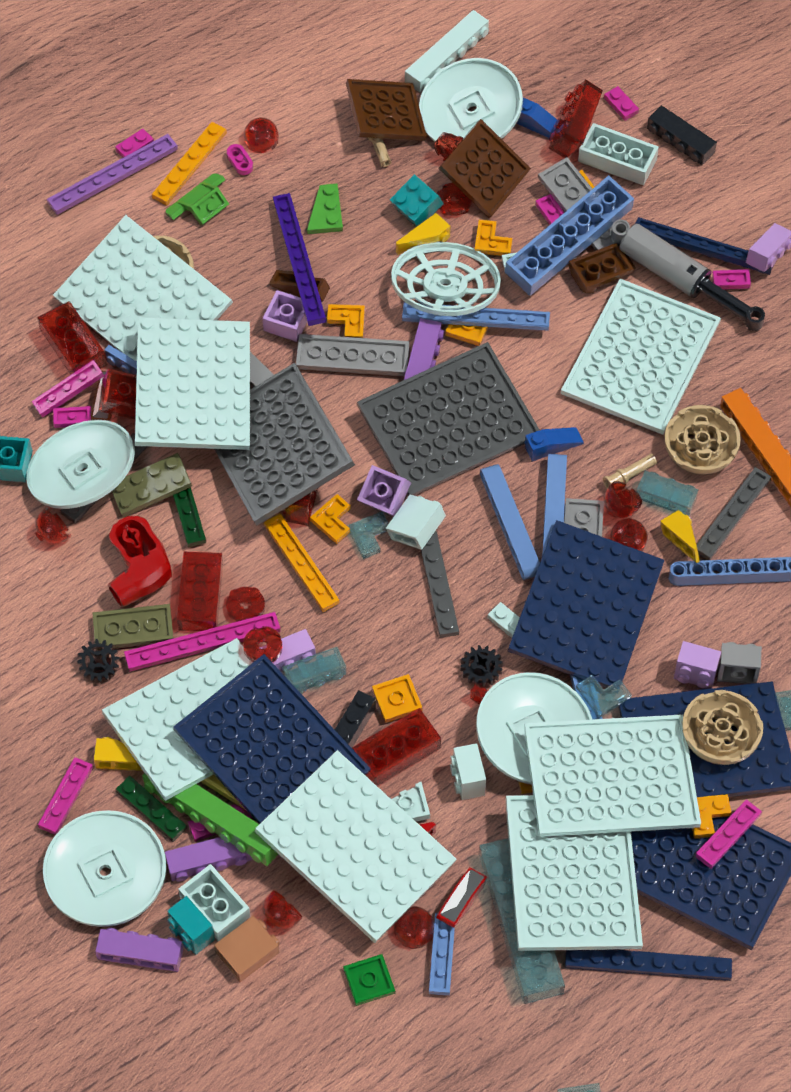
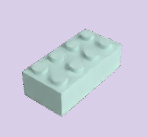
[578,123,659,186]

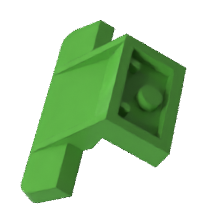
[166,173,229,225]

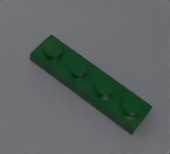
[173,487,206,548]
[116,775,187,842]

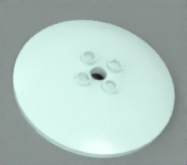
[419,58,523,150]
[26,420,135,509]
[476,673,592,784]
[43,810,166,927]

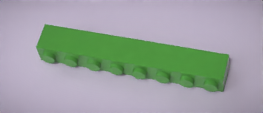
[142,773,278,866]

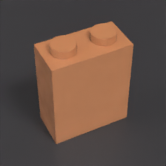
[214,915,280,982]

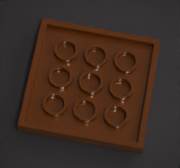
[346,79,427,141]
[438,119,531,218]

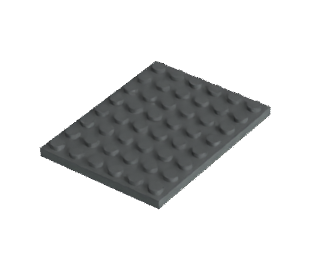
[357,342,540,496]
[214,362,355,525]

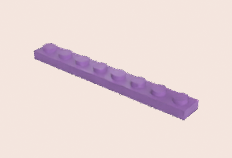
[47,134,178,215]

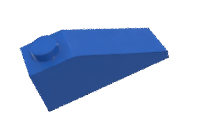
[516,97,569,143]
[525,427,584,462]

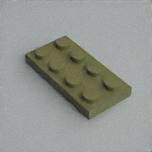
[112,453,192,518]
[92,604,174,650]

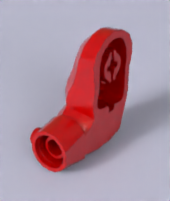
[108,516,172,607]

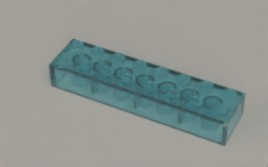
[479,838,565,1004]

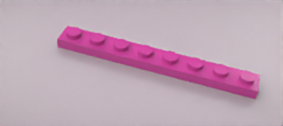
[124,612,281,672]

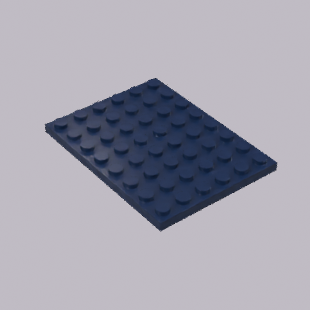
[507,520,665,693]
[173,654,371,824]
[618,681,791,797]
[631,814,791,950]

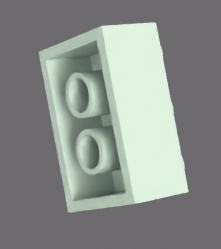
[178,864,251,941]

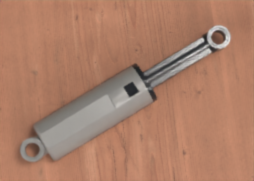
[611,219,765,331]

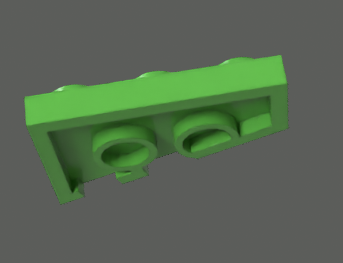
[307,184,343,234]

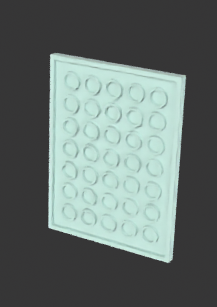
[53,215,233,361]
[561,279,721,435]
[135,317,250,450]
[102,638,254,801]
[524,715,701,837]
[254,750,457,943]
[505,795,643,951]

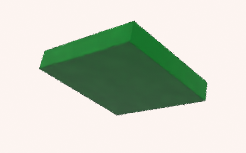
[343,954,396,1006]

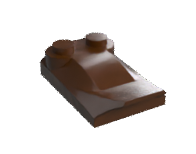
[568,243,636,294]

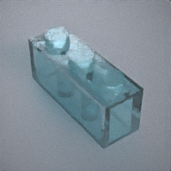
[636,471,699,516]
[282,647,346,693]

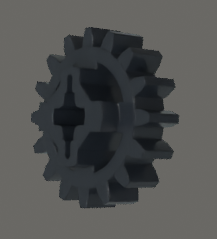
[77,639,120,682]
[460,645,503,687]

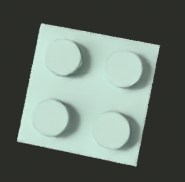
[450,743,486,800]

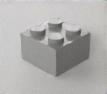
[717,642,762,684]

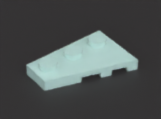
[392,782,430,821]

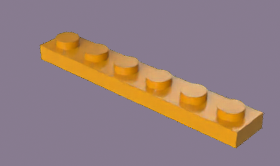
[152,122,227,206]
[264,514,340,612]

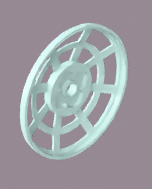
[391,242,501,316]

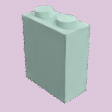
[386,494,446,550]

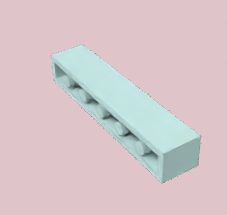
[405,10,489,93]

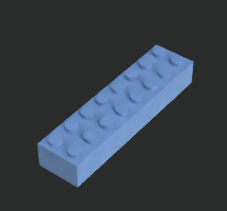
[505,175,634,296]

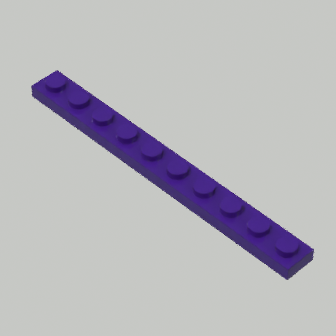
[273,193,326,326]

